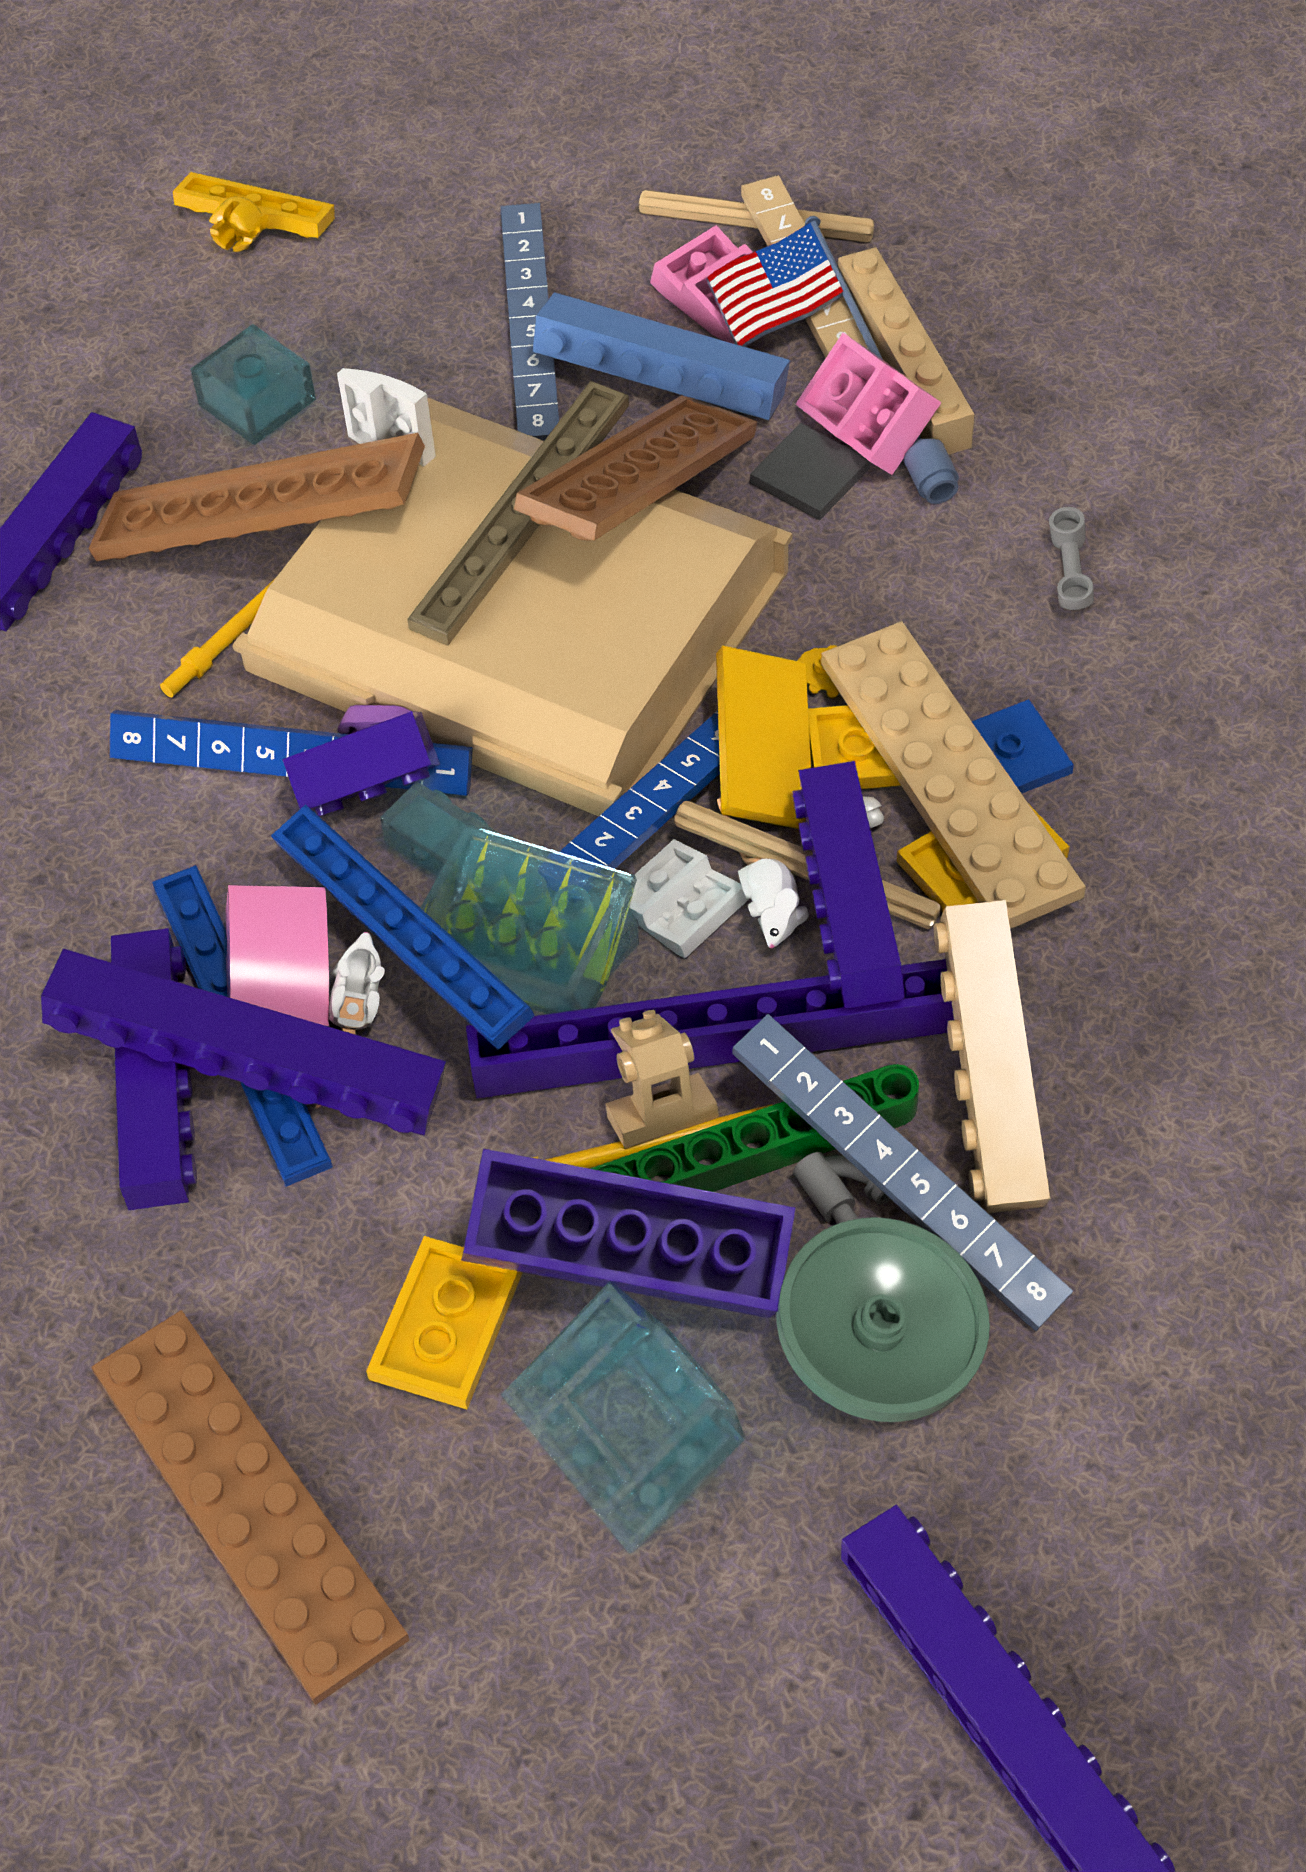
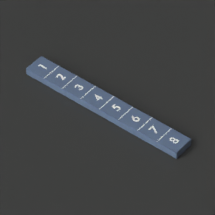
[500,203,559,441]
[732,1014,1073,1332]

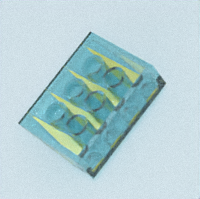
[420,824,637,1014]

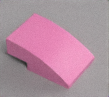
[650,225,752,344]
[796,333,942,475]
[226,885,329,1027]

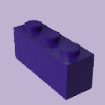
[282,711,440,817]

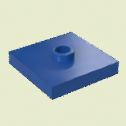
[972,699,1074,794]

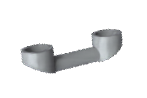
[1049,507,1094,610]

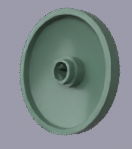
[776,1217,990,1422]

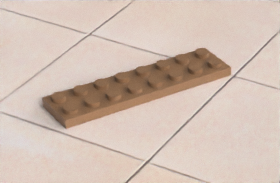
[514,395,758,541]
[88,433,425,561]
[91,1310,410,1705]

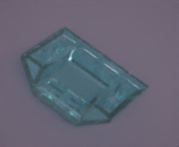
[501,1282,746,1554]

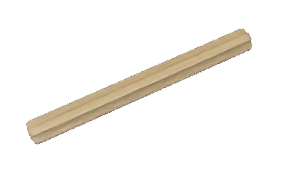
[639,190,874,243]
[674,801,941,929]

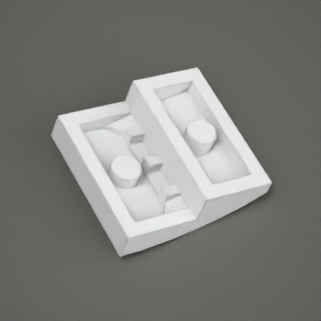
[337,368,436,467]
[611,839,749,958]

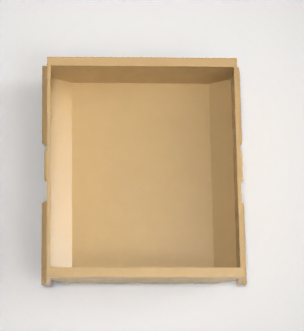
[233,398,792,817]

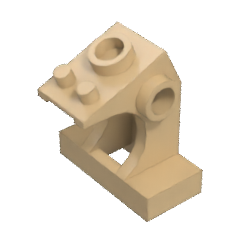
[606,1010,719,1149]

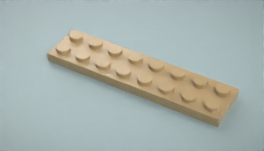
[821,621,1086,929]

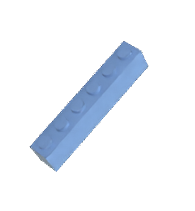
[533,292,790,420]

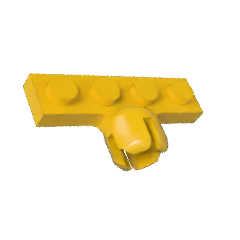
[173,172,335,252]

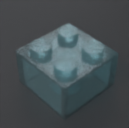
[190,324,316,445]

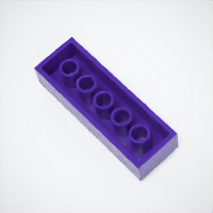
[461,1149,796,1318]

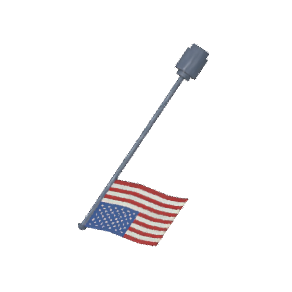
[707,216,959,504]

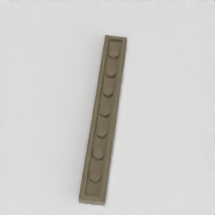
[408,381,629,645]

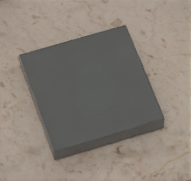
[750,423,870,520]

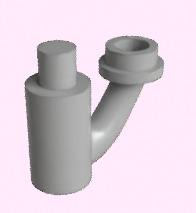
[793,1152,891,1224]

